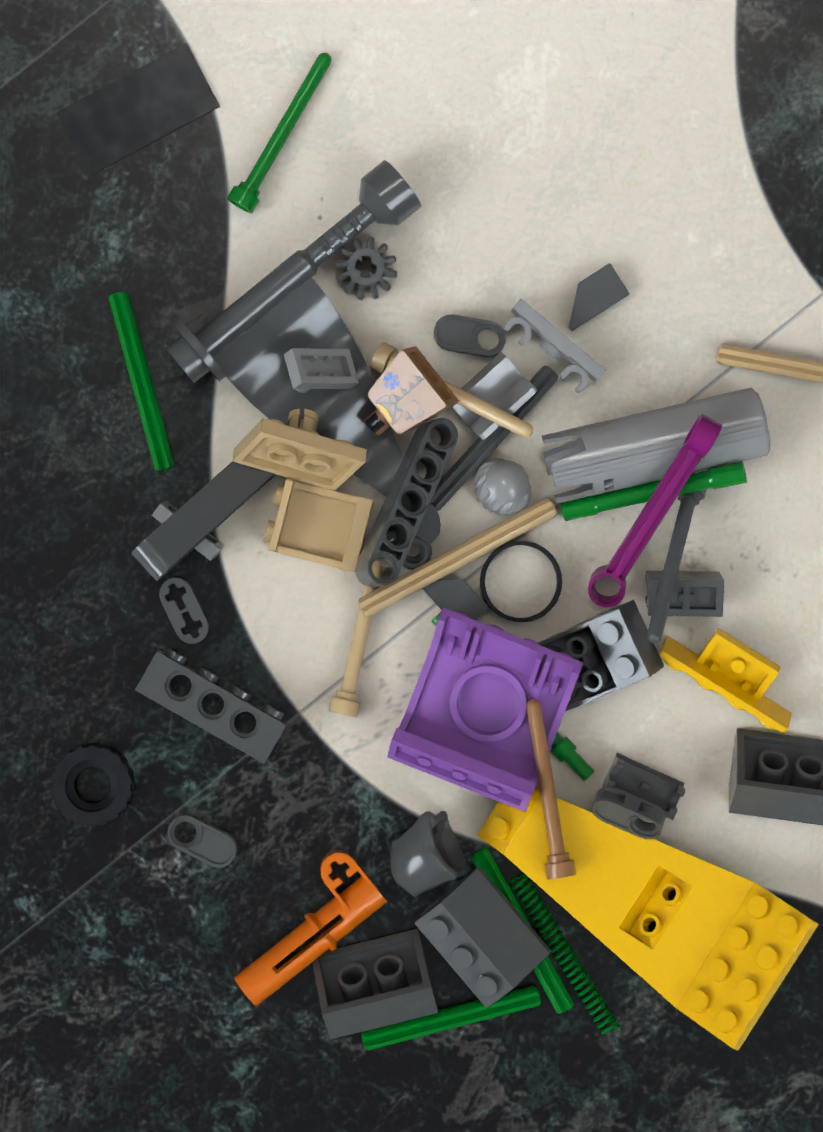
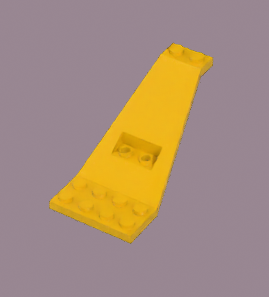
[477,786,819,1051]

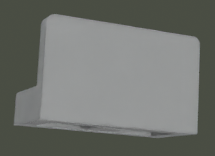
[451,352,538,440]

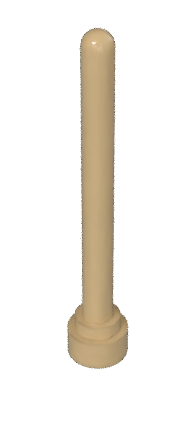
[370,342,533,438]
[329,560,383,717]

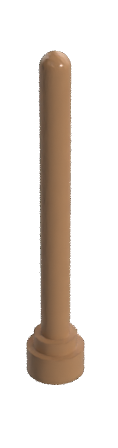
[526,699,576,879]

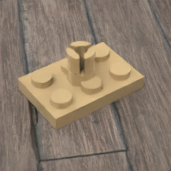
[232,409,367,491]

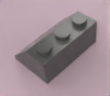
[729,728,823,825]
[414,866,551,1008]
[312,928,438,1040]

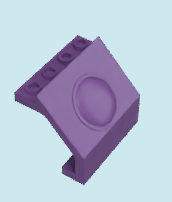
[387,608,584,812]

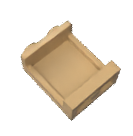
[263,478,373,573]

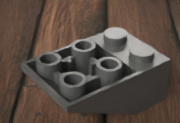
[538,600,664,711]

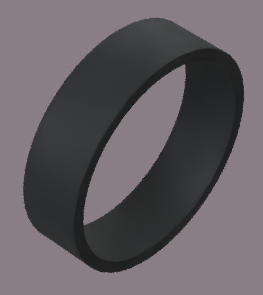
[480,541,562,622]

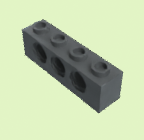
[135,648,288,764]

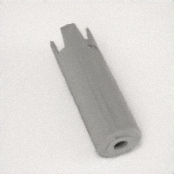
[541,388,770,504]

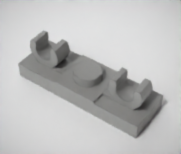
[503,298,606,393]

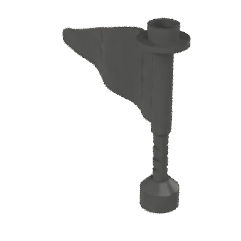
[166,160,422,508]

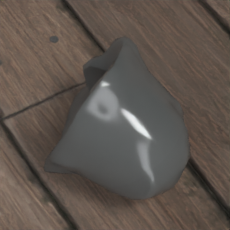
[390,811,467,897]

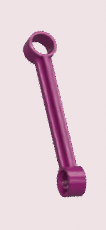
[588,414,722,608]

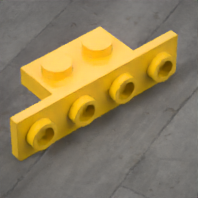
[659,628,792,734]

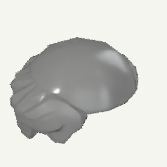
[474,458,531,515]

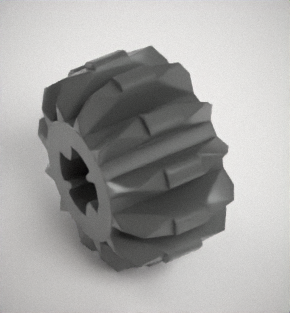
[335,237,397,301]

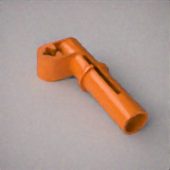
[234,850,388,1007]

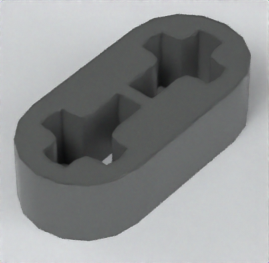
[159,577,210,644]

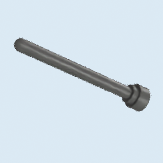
[647,489,707,644]

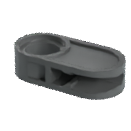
[434,315,506,357]
[592,787,666,839]
[167,814,237,868]

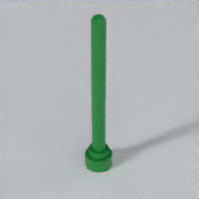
[227,53,332,214]

